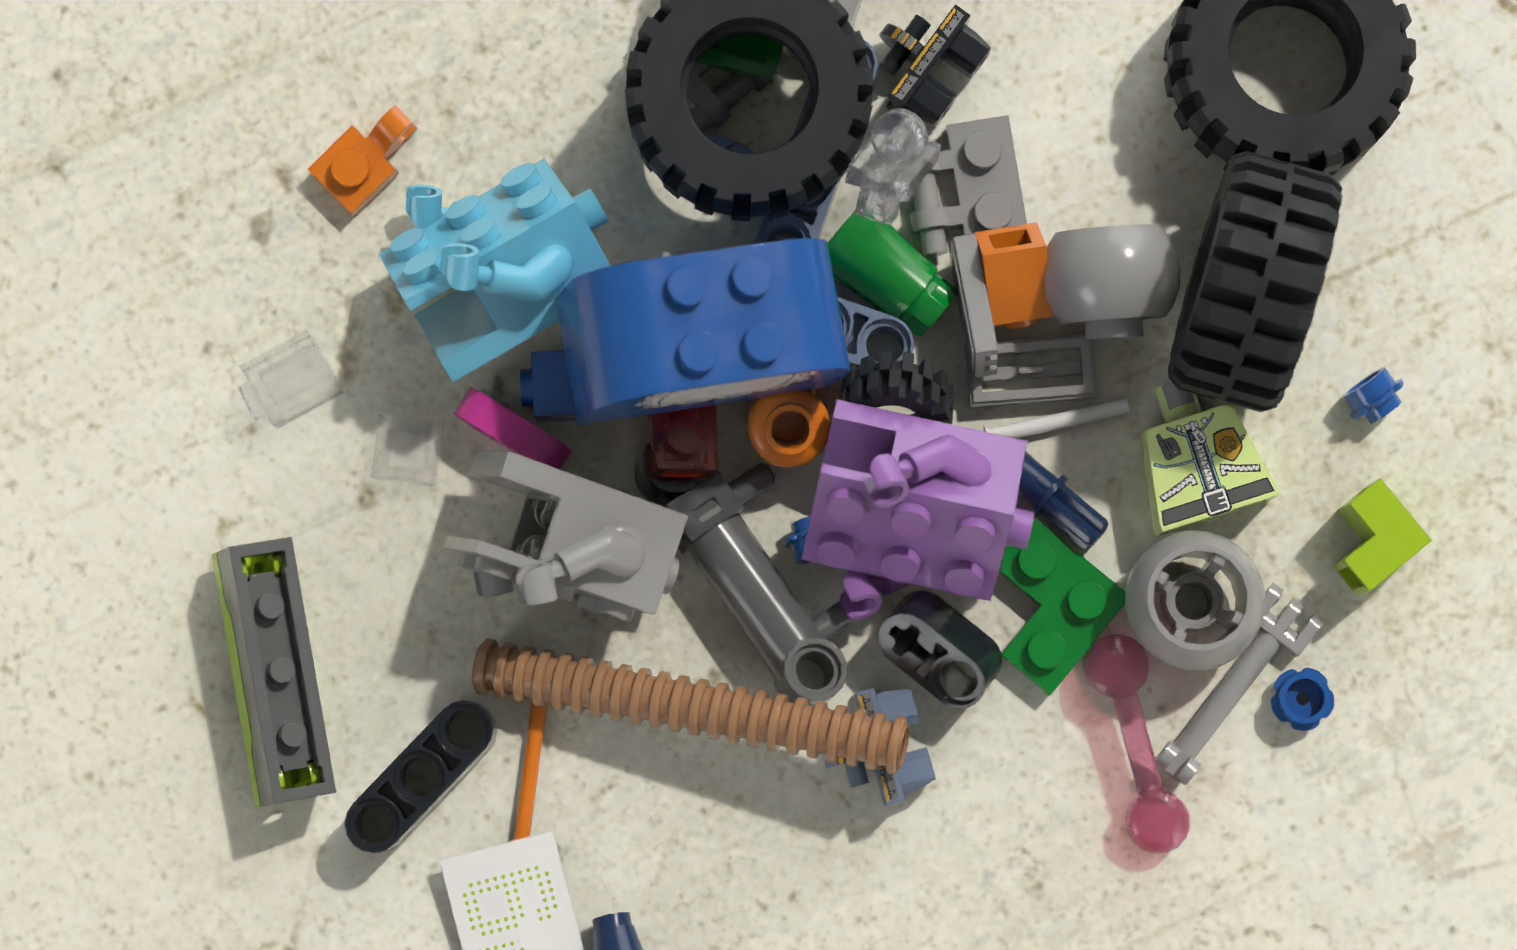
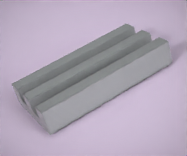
[951,233,998,378]
[964,334,1097,409]

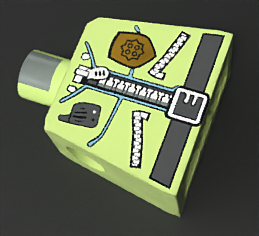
[1140,382,1279,537]

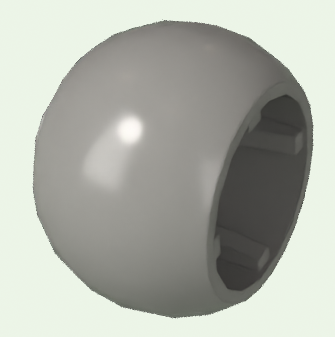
[1044,224,1181,340]
[1125,530,1265,671]

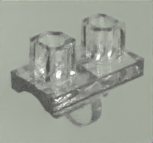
[845,108,942,224]

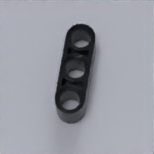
[344,700,498,853]

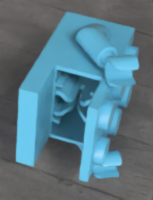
[379,158,611,382]

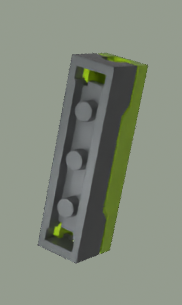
[212,537,337,807]

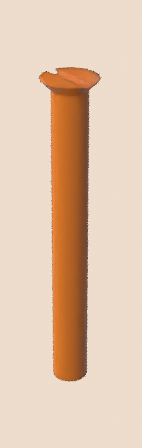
[511,702,547,841]

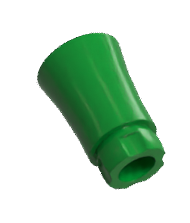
[828,196,958,338]

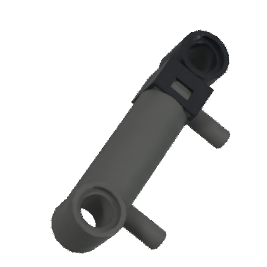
[635,430,856,706]

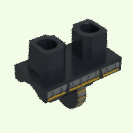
[879,4,991,127]

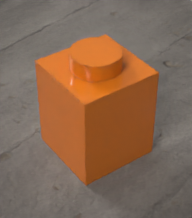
[974,222,1054,329]

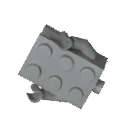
[443,450,688,622]

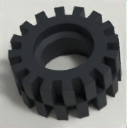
[838,351,955,424]

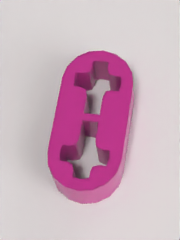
[453,387,572,470]

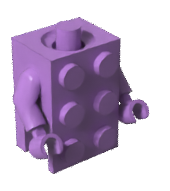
[801,399,1034,620]

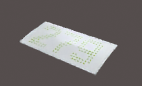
[439,830,584,950]

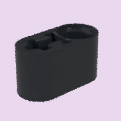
[878,591,1002,708]

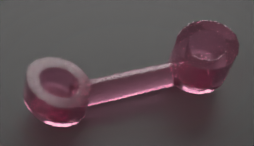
[1083,634,1190,854]

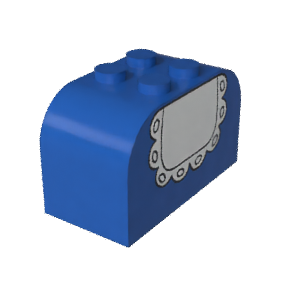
[555,238,851,425]

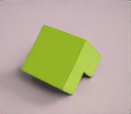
[1332,478,1432,596]

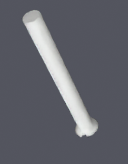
[983,398,1130,439]

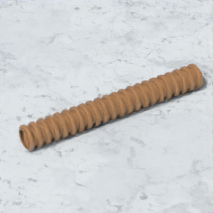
[472,638,910,774]

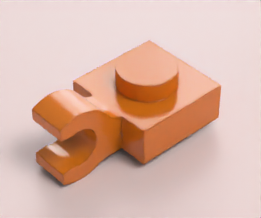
[307,105,418,217]

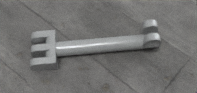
[1154,582,1324,785]

